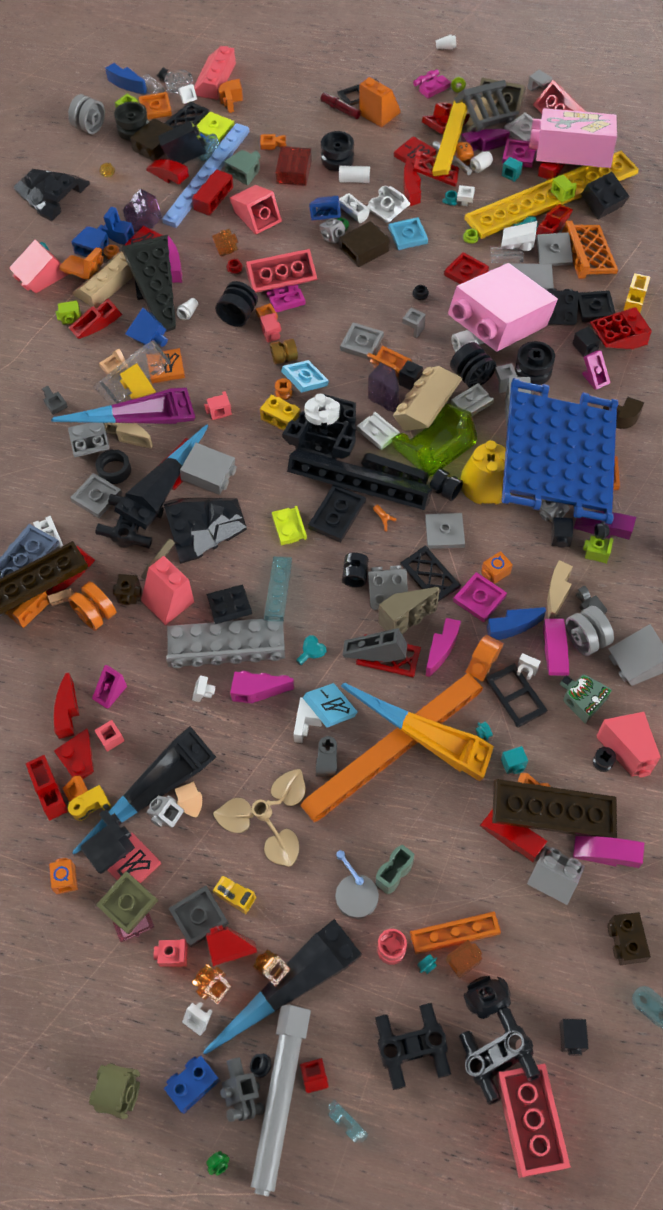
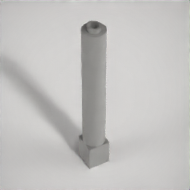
[251,1005,311,1196]

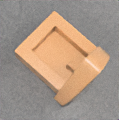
[99,349,127,377]
[48,588,74,606]
[175,782,202,817]

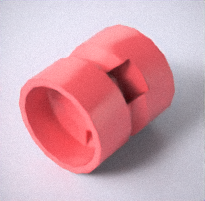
[378,929,407,965]

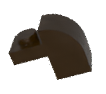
[603,397,644,429]

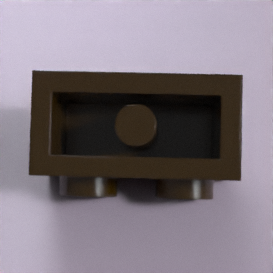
[607,912,651,965]

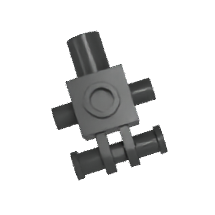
[220,1057,264,1122]

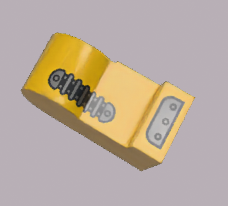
[68,785,112,821]
[212,876,256,915]

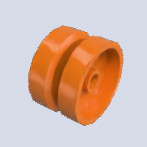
[68,581,117,631]

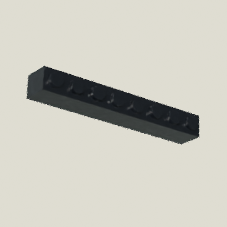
[287,449,433,510]

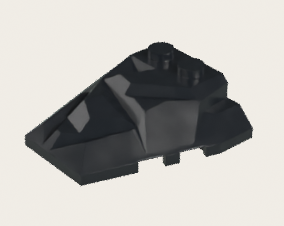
[14,169,90,221]
[282,394,356,460]
[163,498,247,564]

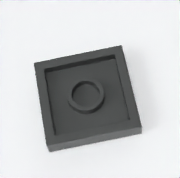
[169,885,229,947]

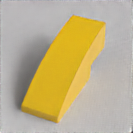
[623,273,650,312]

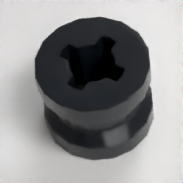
[593,747,616,772]

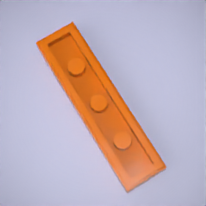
[410,911,501,955]

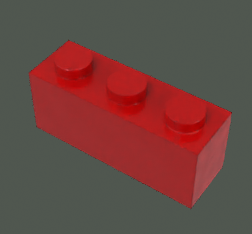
[192,169,234,216]

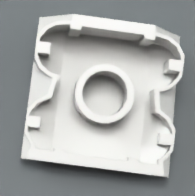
[366,186,410,223]
[501,221,537,251]

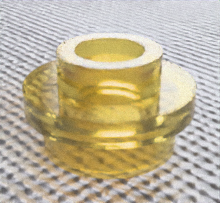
[100,163,115,177]

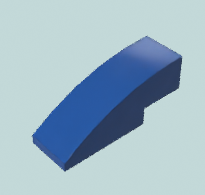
[105,63,147,94]
[487,607,546,640]

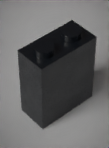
[159,121,207,164]

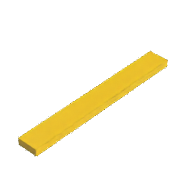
[432,94,467,176]

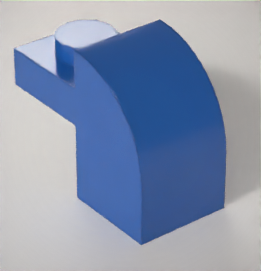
[102,207,135,245]

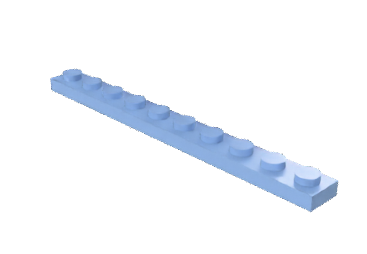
[162,123,249,228]

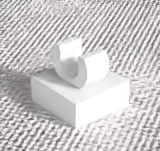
[178,84,197,104]
[457,185,475,206]
[517,653,541,680]
[192,675,215,702]
[182,1002,212,1035]

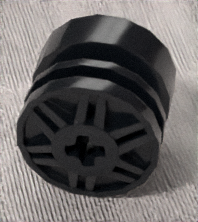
[215,281,258,327]
[450,342,497,388]

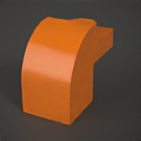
[219,79,243,113]
[465,635,504,681]

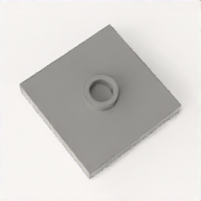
[536,232,573,266]
[425,513,465,549]

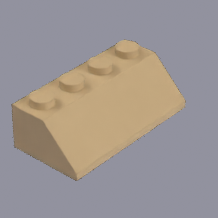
[72,251,134,309]
[393,366,462,431]

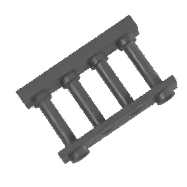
[454,80,519,132]

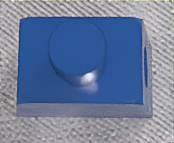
[309,196,341,221]
[71,225,109,257]
[125,308,168,349]

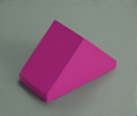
[92,665,127,709]

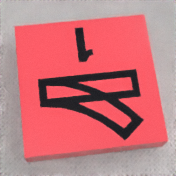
[107,833,161,883]

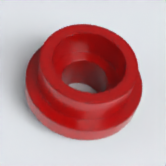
[226,259,243,274]

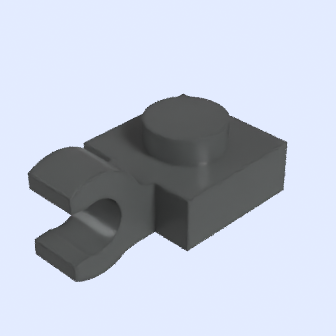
[42,386,68,415]
[576,586,607,614]

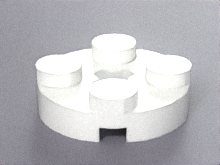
[304,394,340,425]

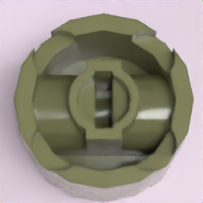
[89,1063,140,1119]

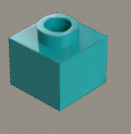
[502,157,523,182]
[501,746,528,774]

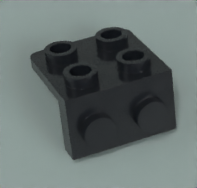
[547,288,578,325]
[81,809,135,874]

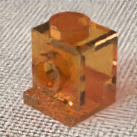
[252,949,290,987]

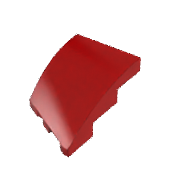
[422,102,470,134]

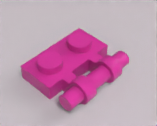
[413,69,451,98]
[266,284,306,313]

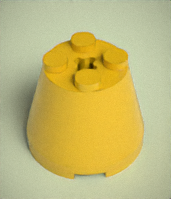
[460,440,512,505]

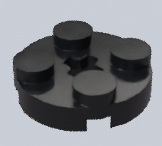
[464,976,511,1019]

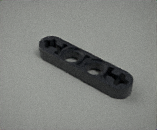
[361,453,429,484]

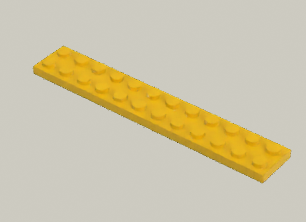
[465,151,639,239]

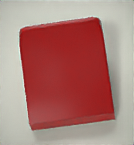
[300,1058,329,1094]

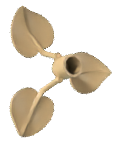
[213,769,306,867]

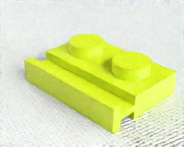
[272,506,307,546]

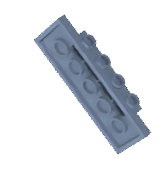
[0,524,60,616]

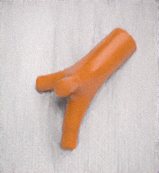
[373,505,396,531]

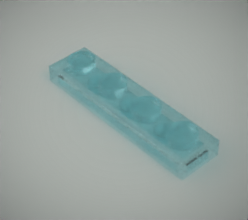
[264,556,292,622]

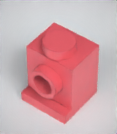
[260,313,281,343]
[204,391,232,420]
[154,939,188,967]

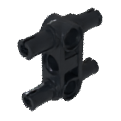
[95,494,164,549]
[375,1003,451,1090]
[459,1008,541,1105]

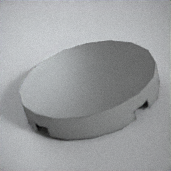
[335,874,379,919]

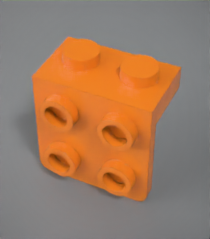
[59,247,104,279]
[367,345,412,379]
[4,591,50,628]

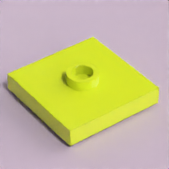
[197,112,235,143]

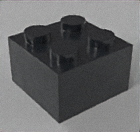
[581,172,630,219]

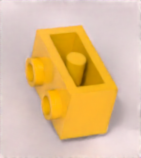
[120,363,156,400]
[260,395,301,431]

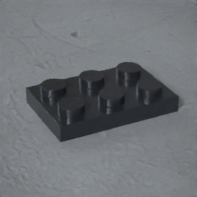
[308,485,366,543]

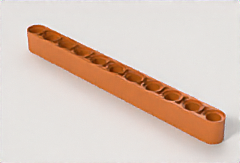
[300,673,483,822]

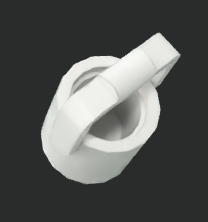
[452,330,485,352]

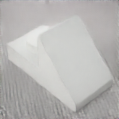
[294,697,322,743]

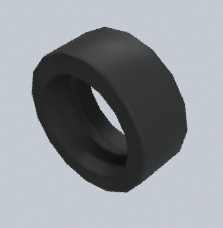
[95,449,131,484]

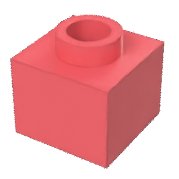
[94,720,125,752]

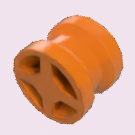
[275,378,293,401]

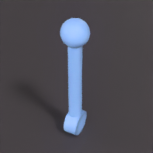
[336,850,364,885]

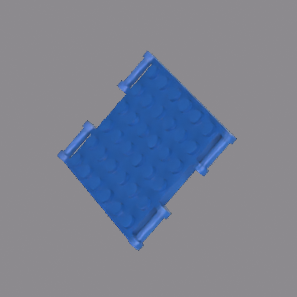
[502,378,619,524]

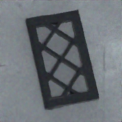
[164,102,210,128]
[400,546,461,602]

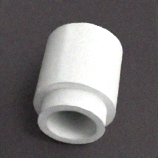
[470,151,493,173]

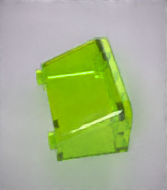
[391,403,477,476]

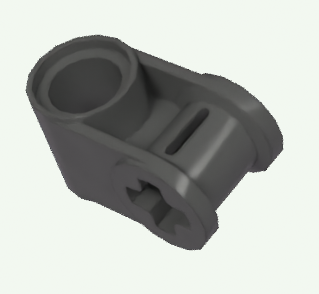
[316,736,337,778]

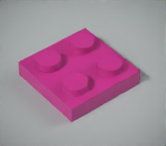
[502,138,536,168]
[453,572,507,622]

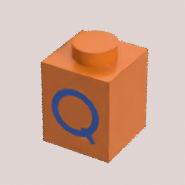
[481,551,513,584]
[49,858,78,894]

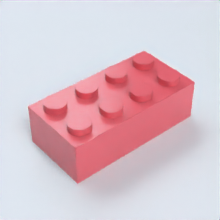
[496,1064,571,1178]

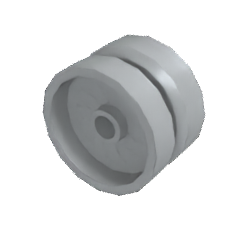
[68,94,105,134]
[565,605,614,656]

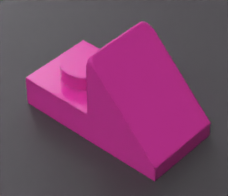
[582,350,611,390]

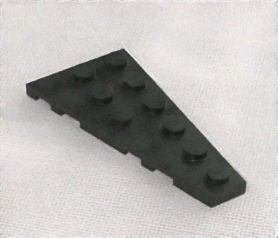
[122,234,176,332]

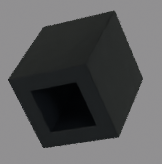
[572,326,601,357]
[399,360,423,390]
[551,517,573,548]
[559,1019,589,1056]

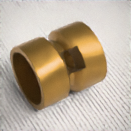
[270,338,298,365]

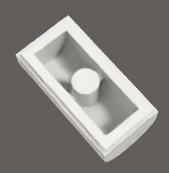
[339,166,370,183]
[339,193,369,223]

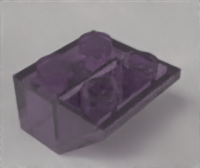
[123,188,162,232]
[368,363,399,413]

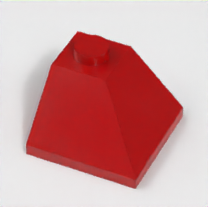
[206,925,257,966]

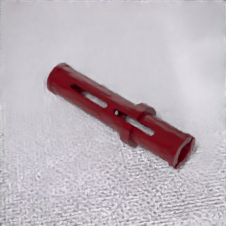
[320,92,361,120]

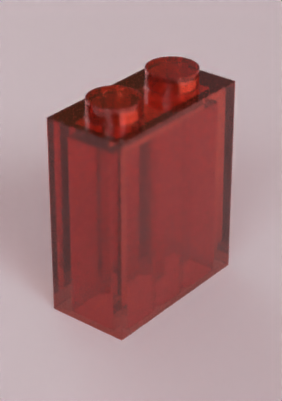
[276,146,312,186]

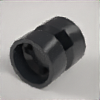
[429,468,463,501]
[342,552,369,588]

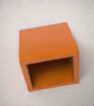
[359,77,401,128]

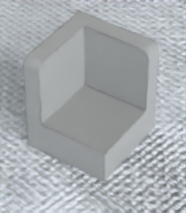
[528,70,552,91]
[402,308,426,338]
[495,363,517,393]

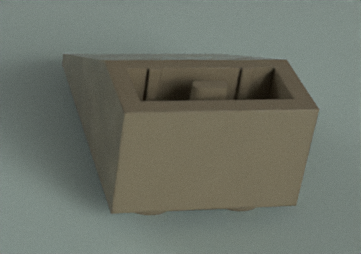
[378,587,440,635]

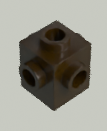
[113,574,142,605]

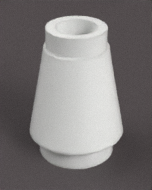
[436,34,457,50]
[176,298,198,321]

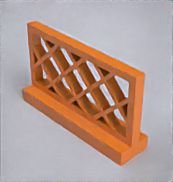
[562,221,618,279]

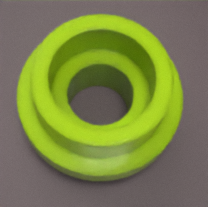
[451,77,466,93]
[463,229,479,244]

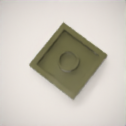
[97,871,158,935]

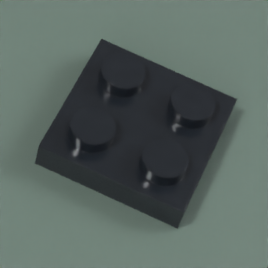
[578,290,615,322]
[206,584,252,624]

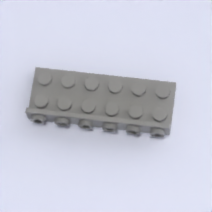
[166,617,285,668]

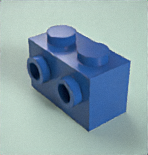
[164,1056,220,1114]

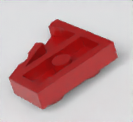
[54,728,94,780]

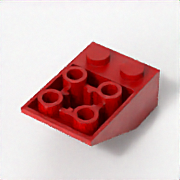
[590,307,652,349]

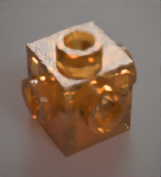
[212,229,238,257]
[192,964,232,1004]

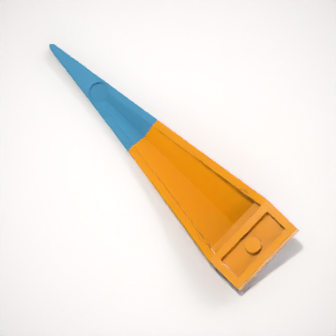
[341,683,494,781]

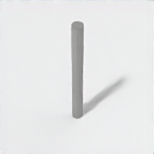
[433,141,472,175]

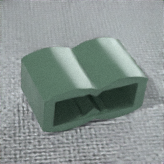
[376,845,415,895]

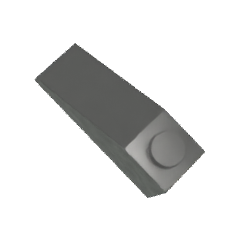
[343,628,407,662]

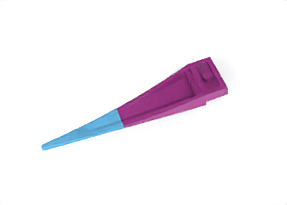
[51,387,196,424]

